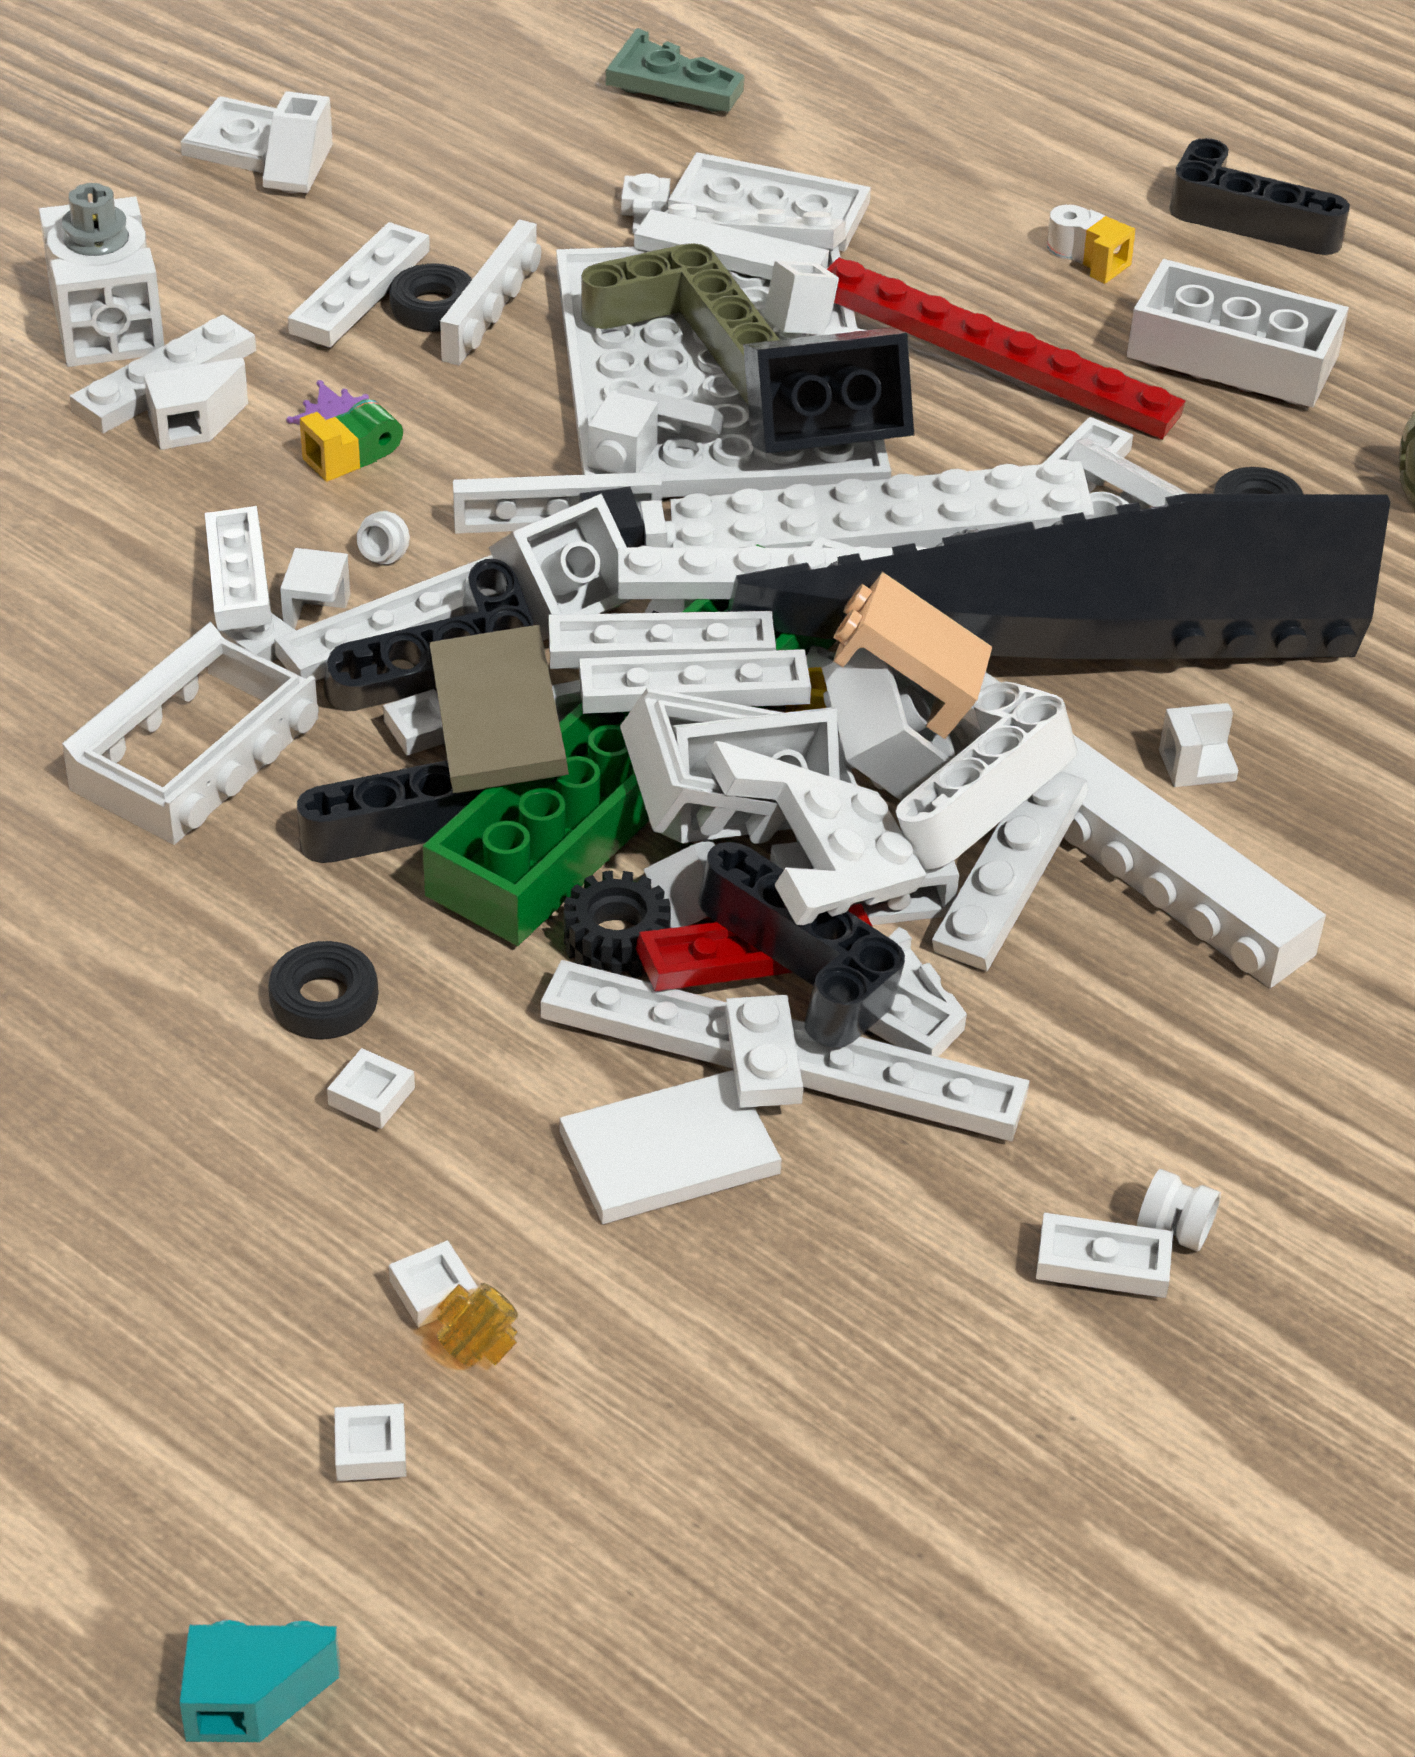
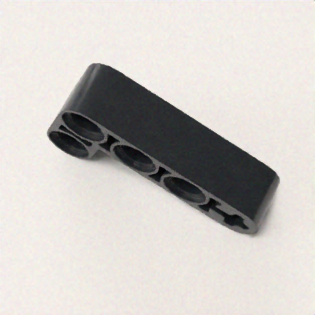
[1169,138,1350,255]
[323,559,534,711]
[297,760,485,863]
[698,842,905,1048]

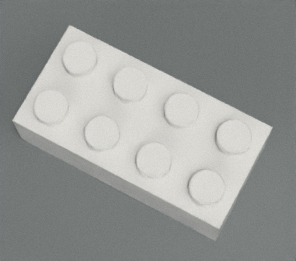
[1127,259,1349,407]

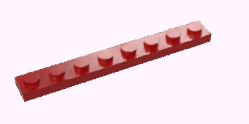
[827,257,1186,440]

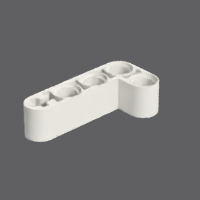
[896,682,1078,869]

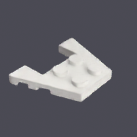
[705,741,927,925]

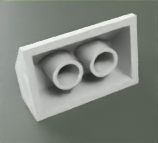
[659,707,840,843]

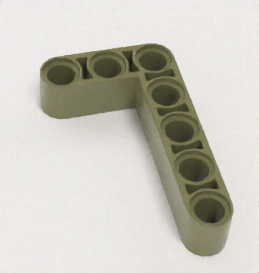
[581,243,780,405]

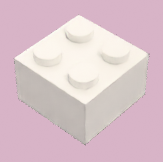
[488,494,633,641]
[822,648,956,801]

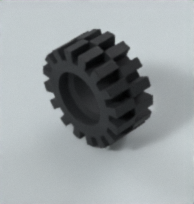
[564,871,671,978]

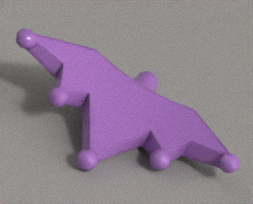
[286,380,369,425]

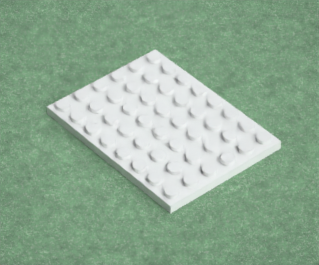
[556,245,891,499]

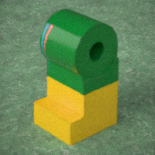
[299,399,404,482]

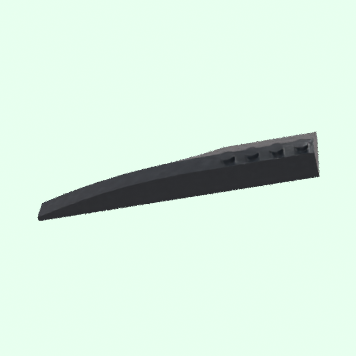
[727,494,1391,659]

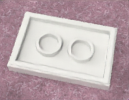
[560,1070,782,1224]

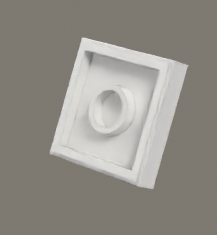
[181,96,276,173]

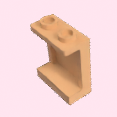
[833,572,992,739]

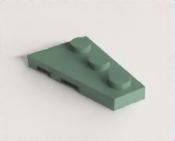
[606,28,744,112]

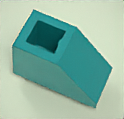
[180,1620,340,1742]

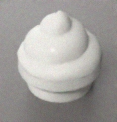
[357,511,410,564]

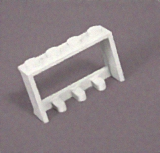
[62,621,319,845]
[620,688,857,844]

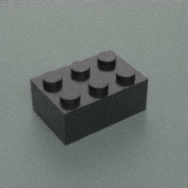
[743,328,915,453]

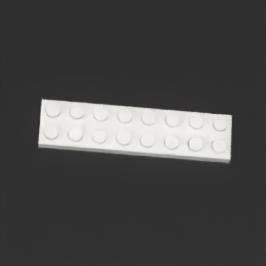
[671,459,1095,548]

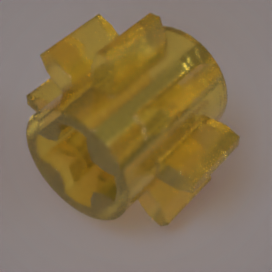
[436,1283,518,1367]

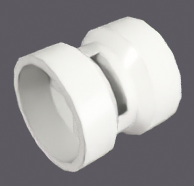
[1137,1169,1221,1252]

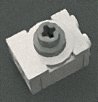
[39,183,164,367]

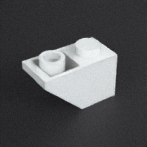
[263,91,333,193]
[144,357,248,450]

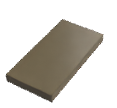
[430,625,569,793]

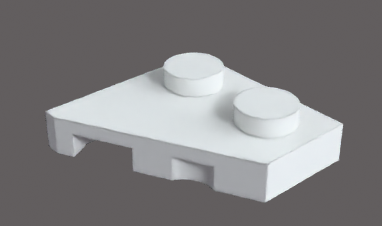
[868,927,967,1057]

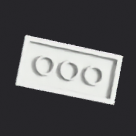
[668,152,871,252]

